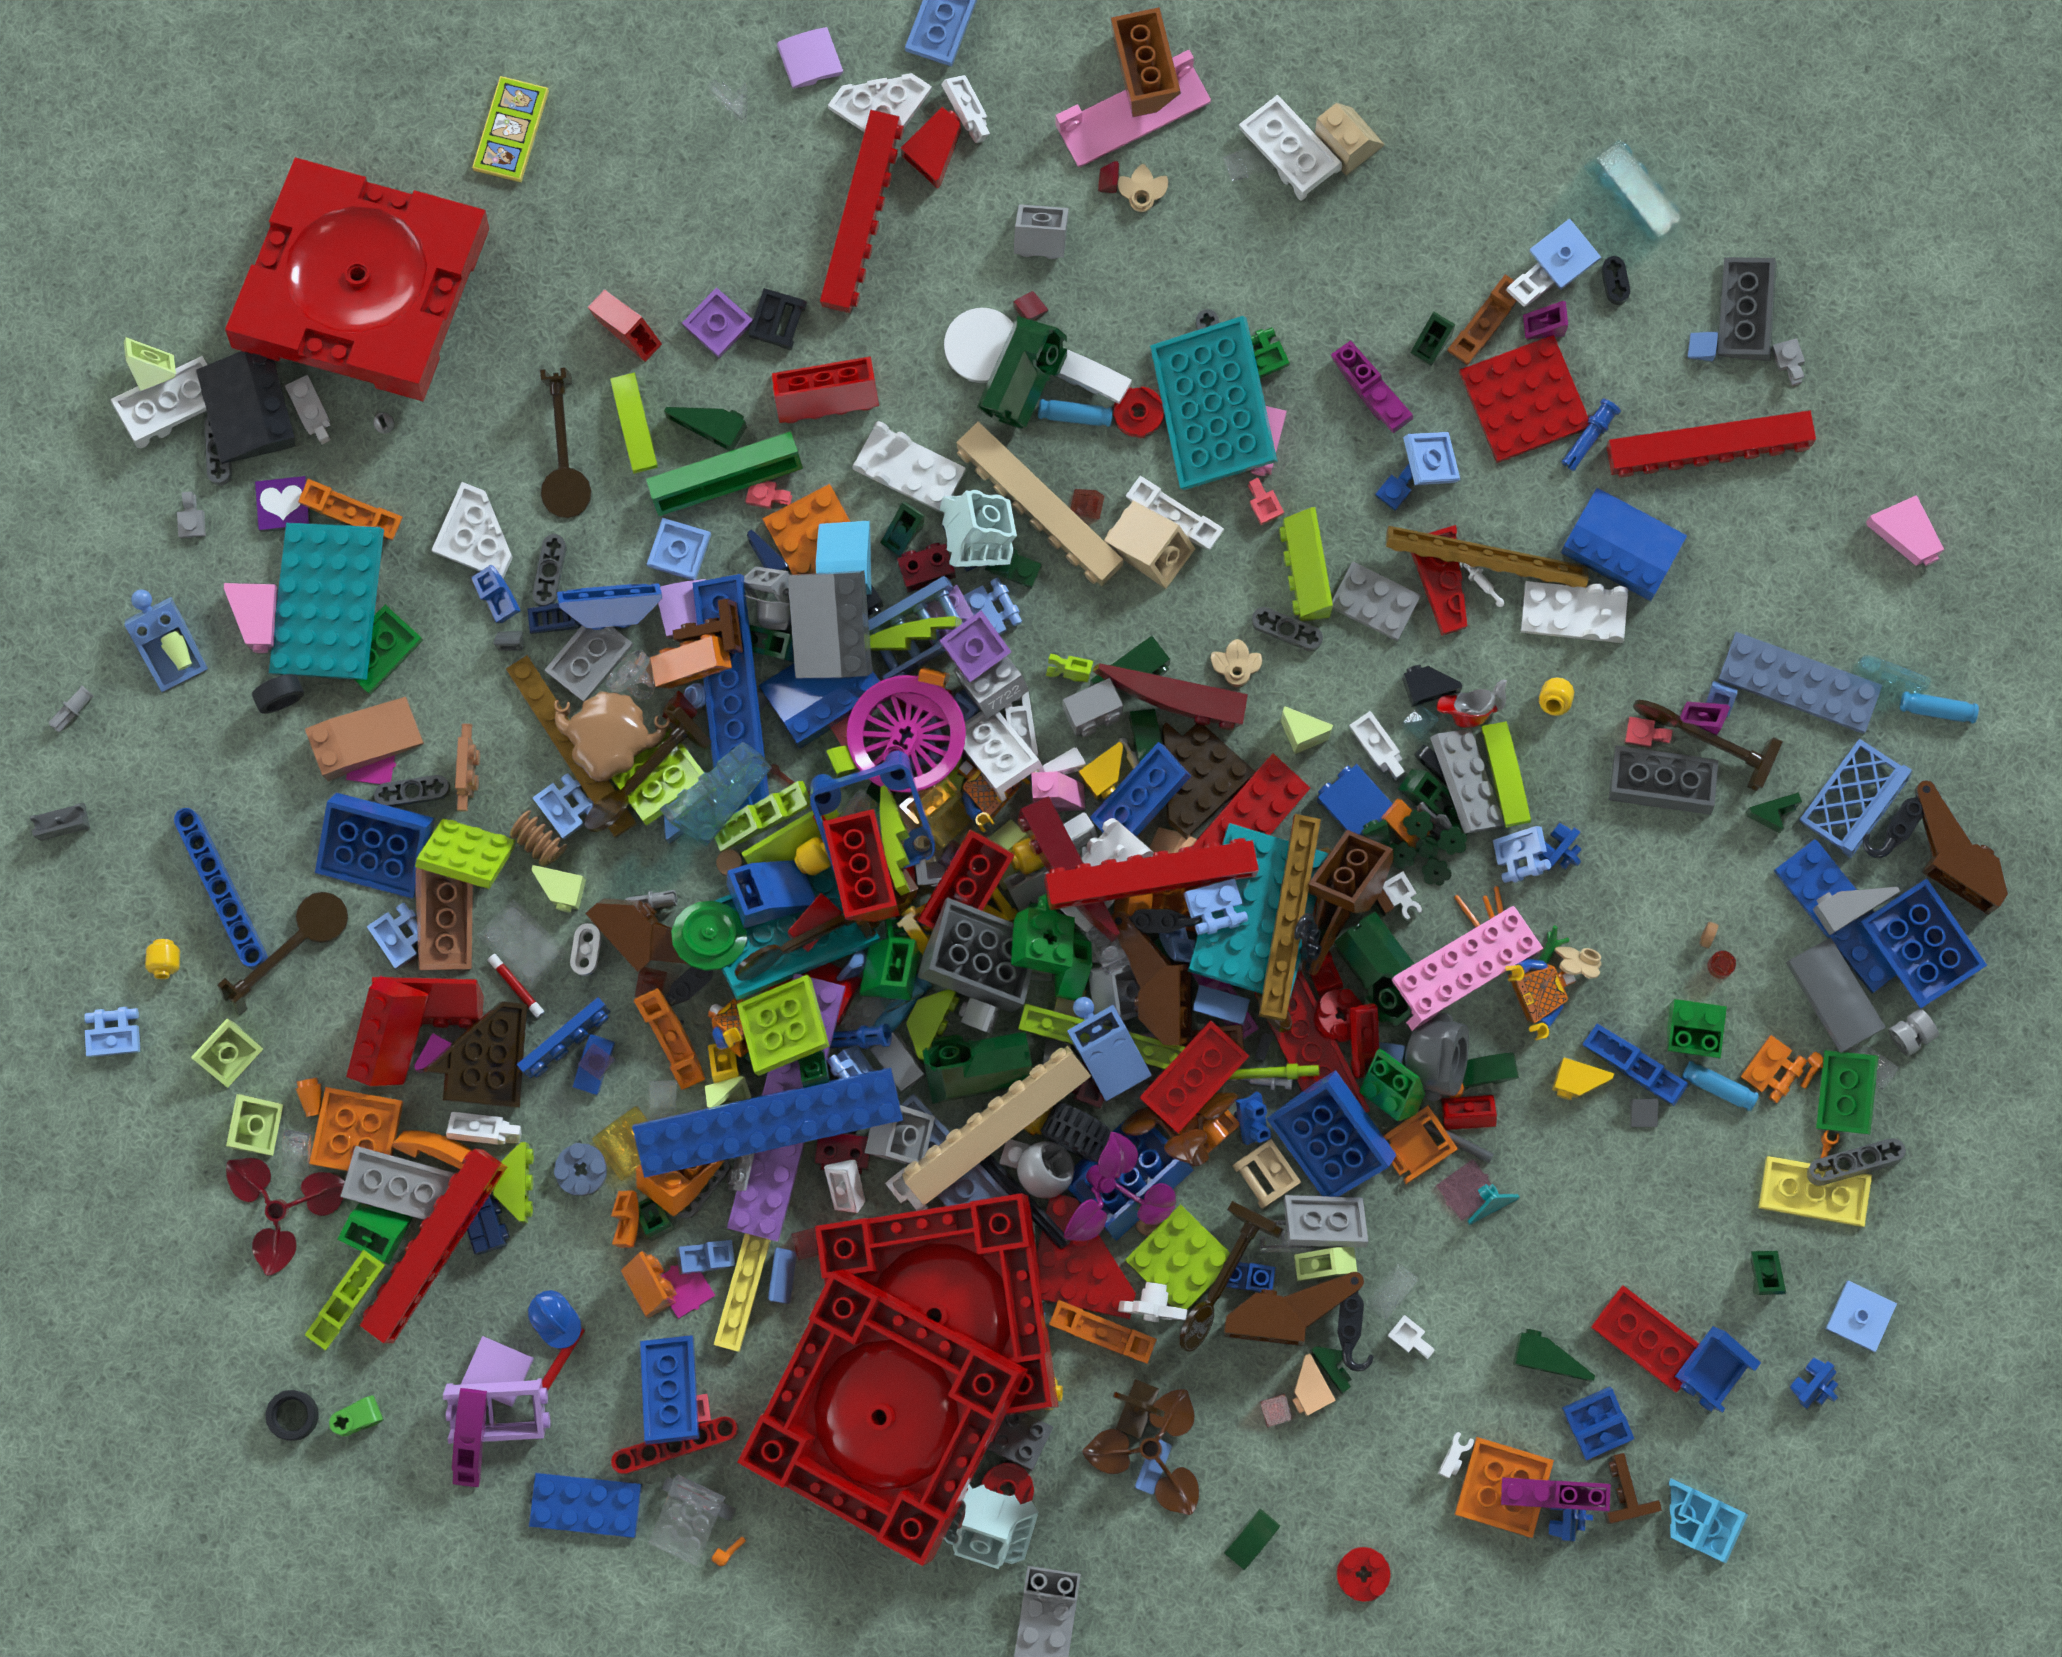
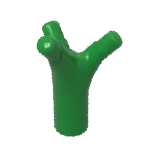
[1538,925,1569,964]

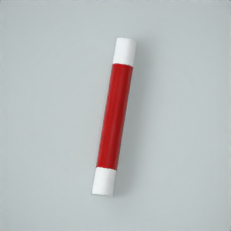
[488,954,545,1018]

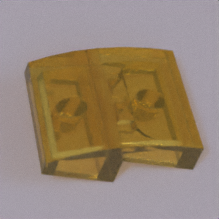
[912,777,972,851]
[592,1106,648,1181]

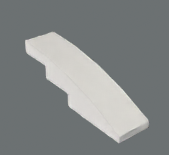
[1056,350,1132,404]

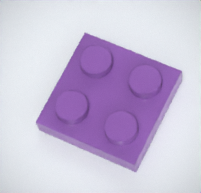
[682,287,753,358]
[939,610,1011,683]

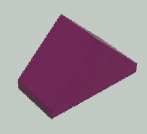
[1523,301,1568,339]
[1680,701,1730,735]
[414,1033,452,1073]

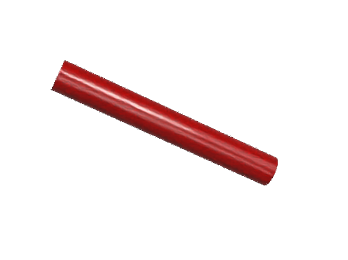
[542,1328,585,1391]

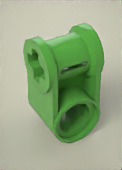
[329,1395,384,1436]

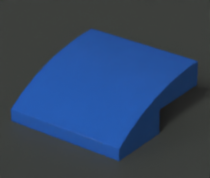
[1562,1387,1634,1460]

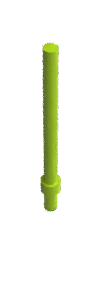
[1228,1063,1319,1080]

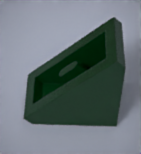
[1410,312,1455,366]
[638,1197,675,1241]

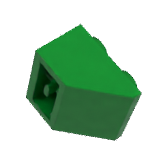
[860,937,920,1000]
[1667,999,1727,1059]
[1359,1049,1425,1121]
[337,1202,413,1265]

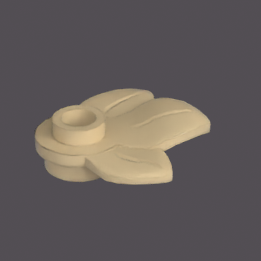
[1118,164,1168,212]
[1211,639,1262,687]
[1554,947,1601,979]

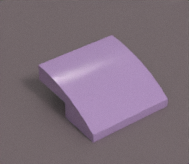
[777,27,843,89]
[658,579,706,638]
[461,1336,534,1407]

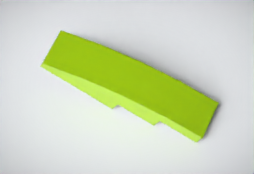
[610,372,658,474]
[870,616,962,651]
[1481,721,1531,827]
[711,781,811,852]
[880,785,910,895]
[305,1250,385,1350]

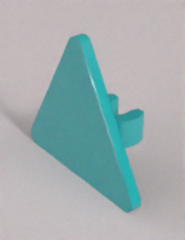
[1467,1184,1520,1225]

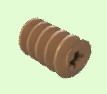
[510,810,567,866]

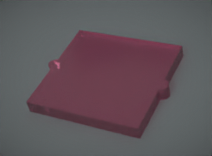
[1436,1159,1491,1221]

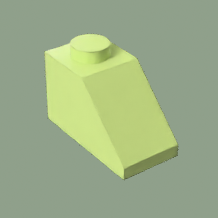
[531,865,586,912]
[1294,1247,1357,1281]

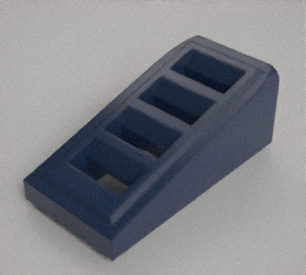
[747,530,790,573]
[527,603,582,634]

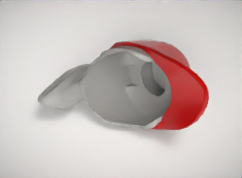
[1437,679,1507,728]

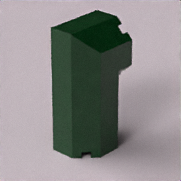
[977,316,1067,429]
[1333,912,1415,1025]
[922,1031,1033,1104]

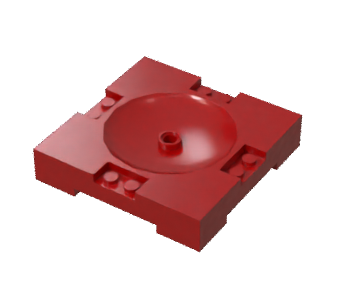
[225,157,489,402]
[815,1193,1059,1423]
[737,1269,1028,1566]

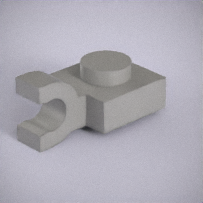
[1772,338,1805,386]
[177,492,206,538]

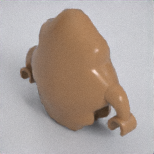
[554,691,670,782]

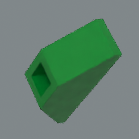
[1054,928,1092,1001]

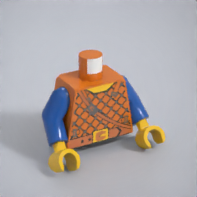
[958,760,1036,832]
[1505,959,1576,1041]
[708,998,749,1058]

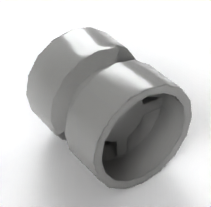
[1889,1009,1939,1057]

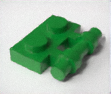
[1251,327,1290,378]

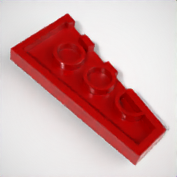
[1411,525,1467,636]

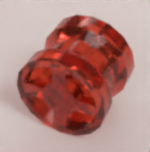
[1707,951,1736,979]

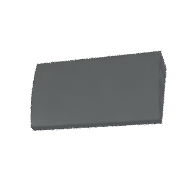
[1718,257,1777,361]
[1608,745,1718,815]
[1786,937,1886,1053]

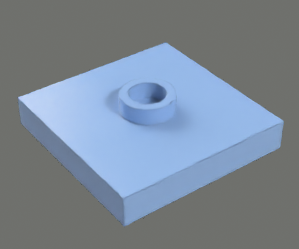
[1529,219,1601,290]
[1403,432,1460,485]
[647,518,711,580]
[1825,1281,1897,1352]

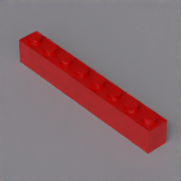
[820,110,904,313]
[1606,410,1816,478]
[1044,838,1259,910]
[359,1149,508,1344]

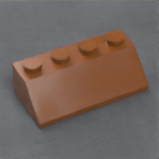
[1111,7,1181,117]

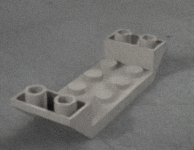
[1014,1566,1081,1657]

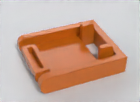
[1383,1105,1458,1184]

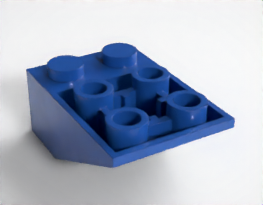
[727,860,816,929]

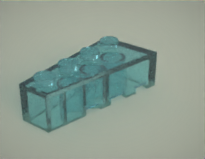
[1583,140,1682,241]
[660,742,772,847]

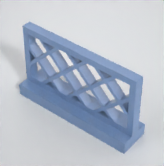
[1799,739,1912,858]

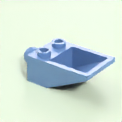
[125,589,208,692]
[1067,997,1152,1101]

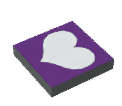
[255,476,311,532]

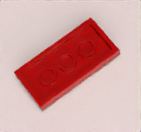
[1139,1020,1249,1134]
[1590,1285,1699,1393]

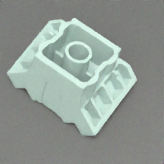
[939,490,1017,567]
[944,1484,1039,1569]

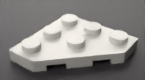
[828,73,932,132]
[431,482,513,579]

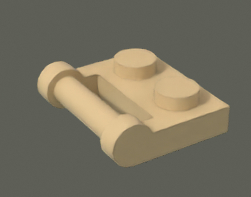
[1232,1139,1301,1209]

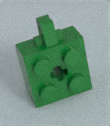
[1011,894,1075,975]

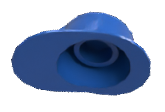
[528,1290,581,1349]

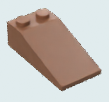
[305,697,424,781]
[416,867,473,970]

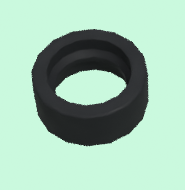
[252,674,304,714]
[265,1390,319,1441]

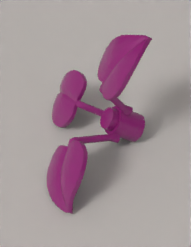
[1063,1132,1176,1241]

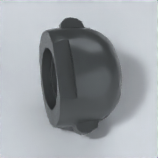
[1405,1013,1469,1101]

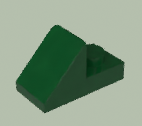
[880,501,925,557]
[985,549,1042,589]
[1746,792,1802,833]
[1750,1251,1786,1295]
[1310,1346,1352,1394]

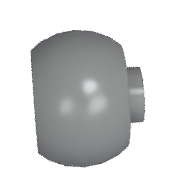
[1017,1141,1074,1198]

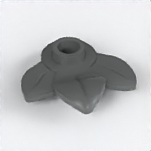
[1412,802,1452,840]

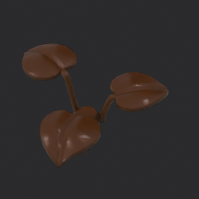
[1120,1092,1239,1167]
[1082,1389,1199,1515]

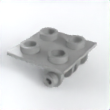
[727,1153,755,1191]

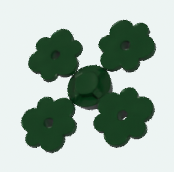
[1389,810,1467,886]

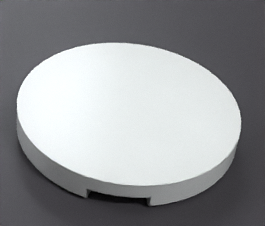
[944,308,1013,383]

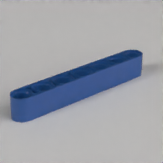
[174,808,268,970]

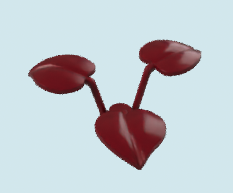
[226,1158,345,1276]

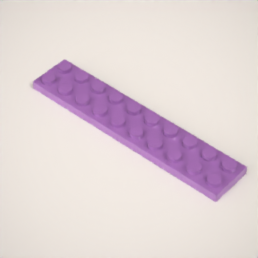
[727,974,846,1242]

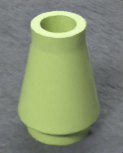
[160,631,192,671]

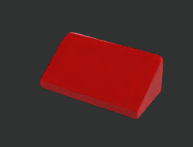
[788,893,841,952]
[1441,1095,1497,1130]

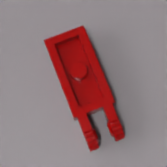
[1350,1003,1379,1079]

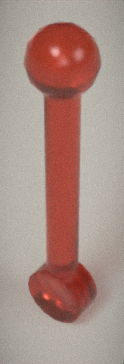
[769,764,810,796]

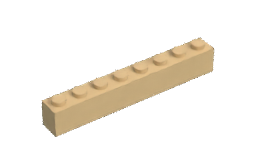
[957,422,1123,586]
[902,1046,1091,1205]

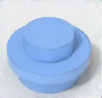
[684,683,706,709]

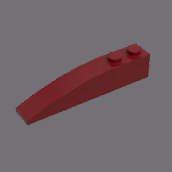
[1093,663,1248,730]
[1017,796,1120,942]

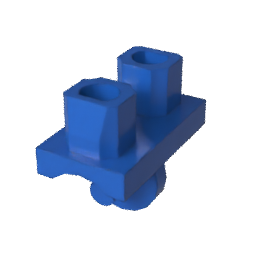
[1538,823,1582,872]
[1234,1092,1271,1145]
[1790,1358,1838,1409]
[1549,1508,1593,1541]

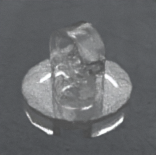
[605,650,656,700]

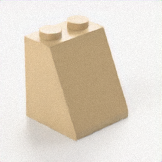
[1315,103,1384,175]
[1104,500,1195,589]

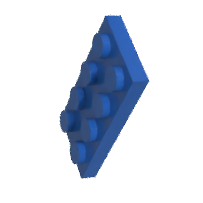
[1090,742,1191,837]
[517,997,611,1078]
[640,1335,699,1445]
[529,1473,642,1538]

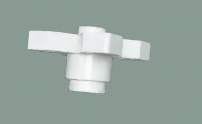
[1118,1282,1187,1322]

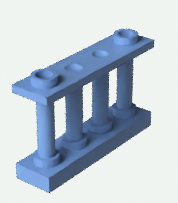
[868,576,963,680]

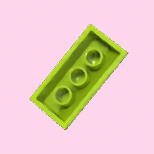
[1279,507,1333,622]
[742,809,841,864]

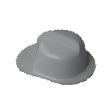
[744,595,791,630]

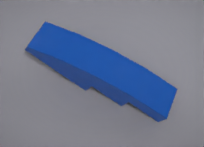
[1582,1024,1688,1106]

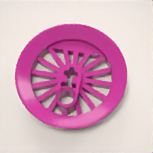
[847,675,966,792]

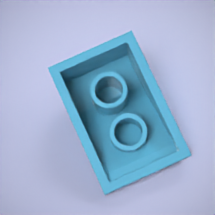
[816,521,871,595]

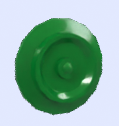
[671,901,747,971]

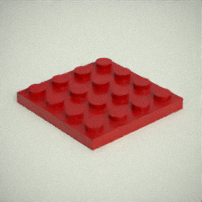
[1459,335,1589,463]

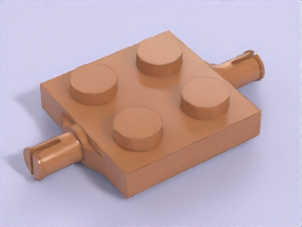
[455,724,480,812]

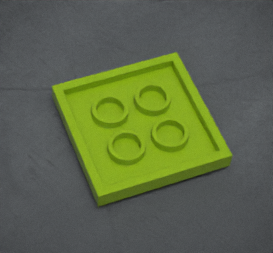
[612,728,710,826]
[415,818,516,889]
[737,975,830,1076]
[1125,1204,1230,1311]

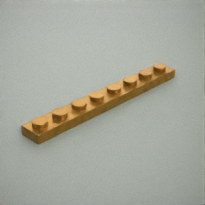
[1386,525,1589,588]
[506,655,636,838]
[1258,814,1321,1022]

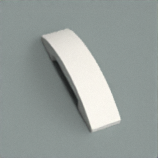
[1506,263,1555,307]
[1126,476,1224,550]

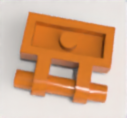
[1740,1035,1807,1103]

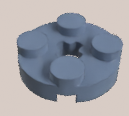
[554,1143,607,1196]

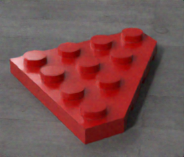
[1037,1195,1136,1320]

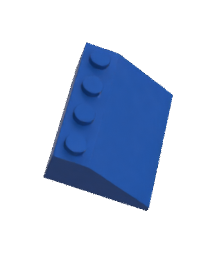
[1561,488,1687,601]
[759,663,880,749]
[315,793,435,898]
[1860,878,1987,1009]
[1267,1070,1396,1197]
[1067,1110,1194,1241]

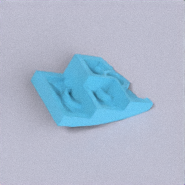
[1669,1478,1748,1563]

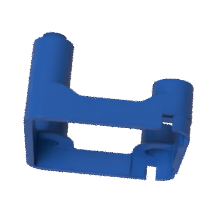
[810,751,935,873]

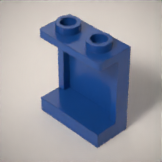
[1317,764,1392,835]
[1675,1326,1761,1413]

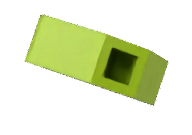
[906,989,960,1063]
[493,1142,534,1223]

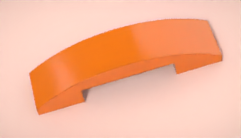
[298,479,403,541]
[634,988,705,1090]
[392,1130,472,1169]
[1049,1300,1157,1364]

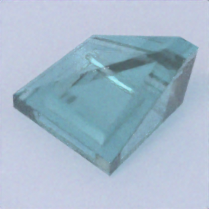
[1402,705,1440,740]

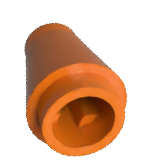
[295,1078,321,1117]

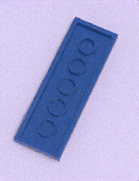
[1774,839,1897,993]

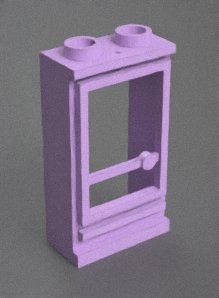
[443,1378,550,1444]

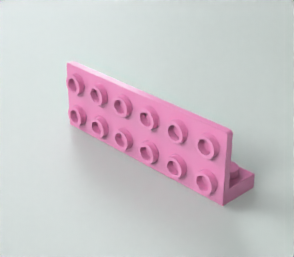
[1055,50,1211,167]
[1392,906,1543,1031]

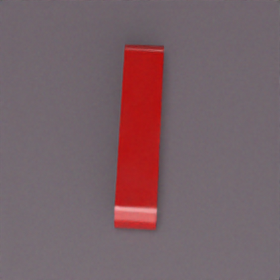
[611,1416,739,1474]

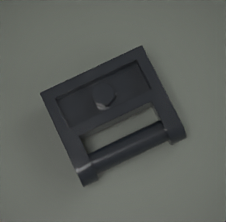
[748,288,807,350]

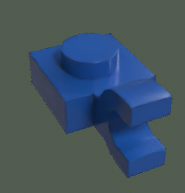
[1375,464,1413,511]

